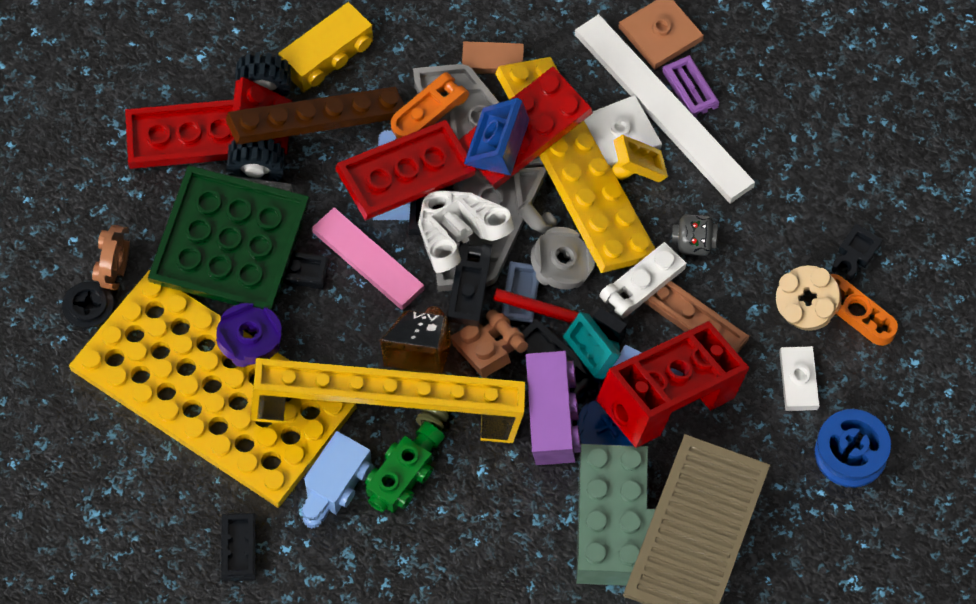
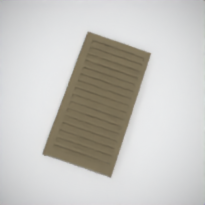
[623,434,770,604]

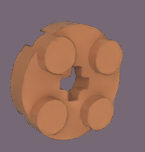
[92,225,130,290]

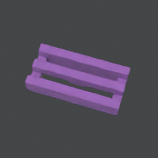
[662,55,719,117]

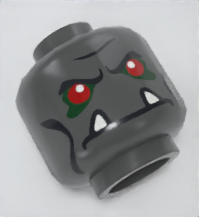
[672,214,718,256]

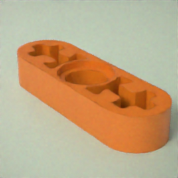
[830,274,898,346]

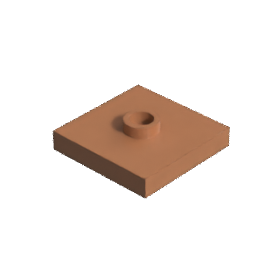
[619,0,704,70]

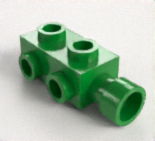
[365,421,445,514]

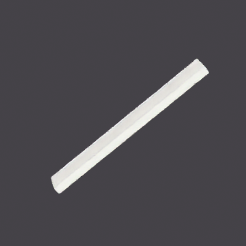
[575,14,755,204]

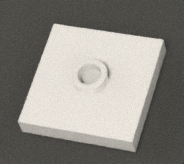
[584,95,662,168]

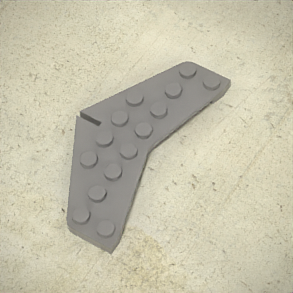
[413,64,547,292]

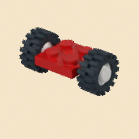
[226,52,292,185]

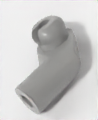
[516,200,557,234]

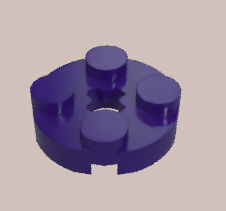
[216,303,282,367]

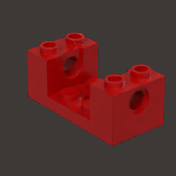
[596,321,749,448]

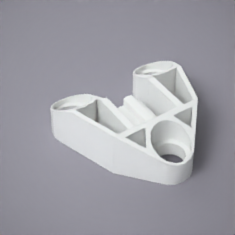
[418,191,514,273]

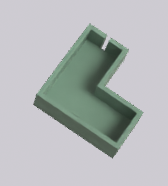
[576,444,656,586]

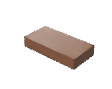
[462,41,524,74]

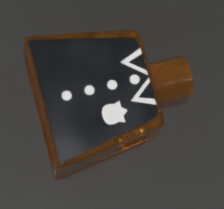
[380,306,451,374]

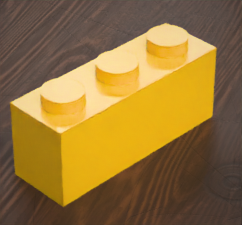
[278,2,373,92]

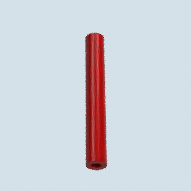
[493,288,579,323]

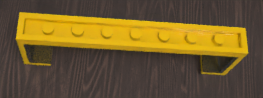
[250,358,525,443]

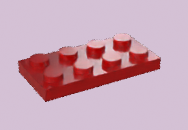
[459,66,593,190]
[125,99,235,169]
[335,120,476,221]

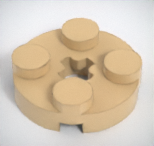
[776,265,842,331]

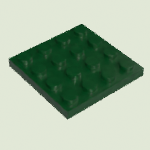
[148,165,310,311]

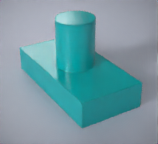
[563,312,621,379]

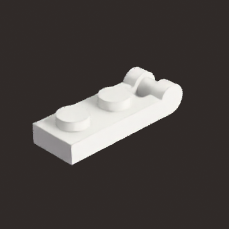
[599,242,686,319]

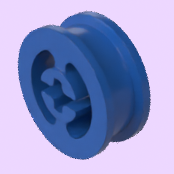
[815,409,891,488]

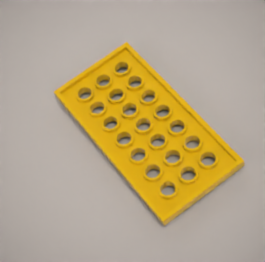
[69,270,356,508]

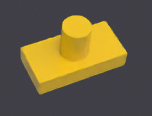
[612,135,668,182]

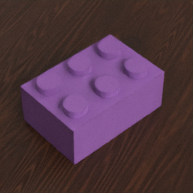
[526,351,581,465]

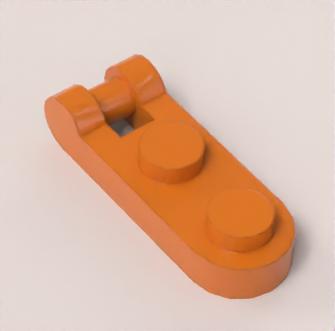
[390,72,469,139]

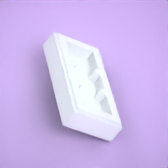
[779,346,819,411]

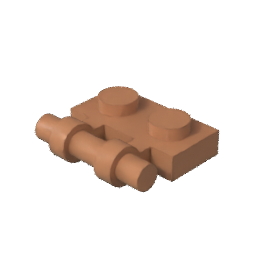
[450,309,528,378]

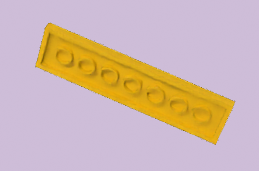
[495,57,655,273]

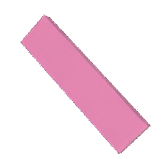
[312,207,424,310]

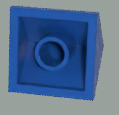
[464,98,530,176]

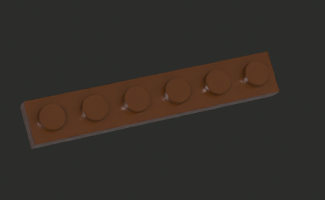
[226,86,405,145]

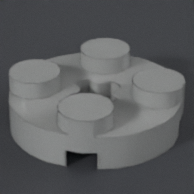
[531,227,595,290]

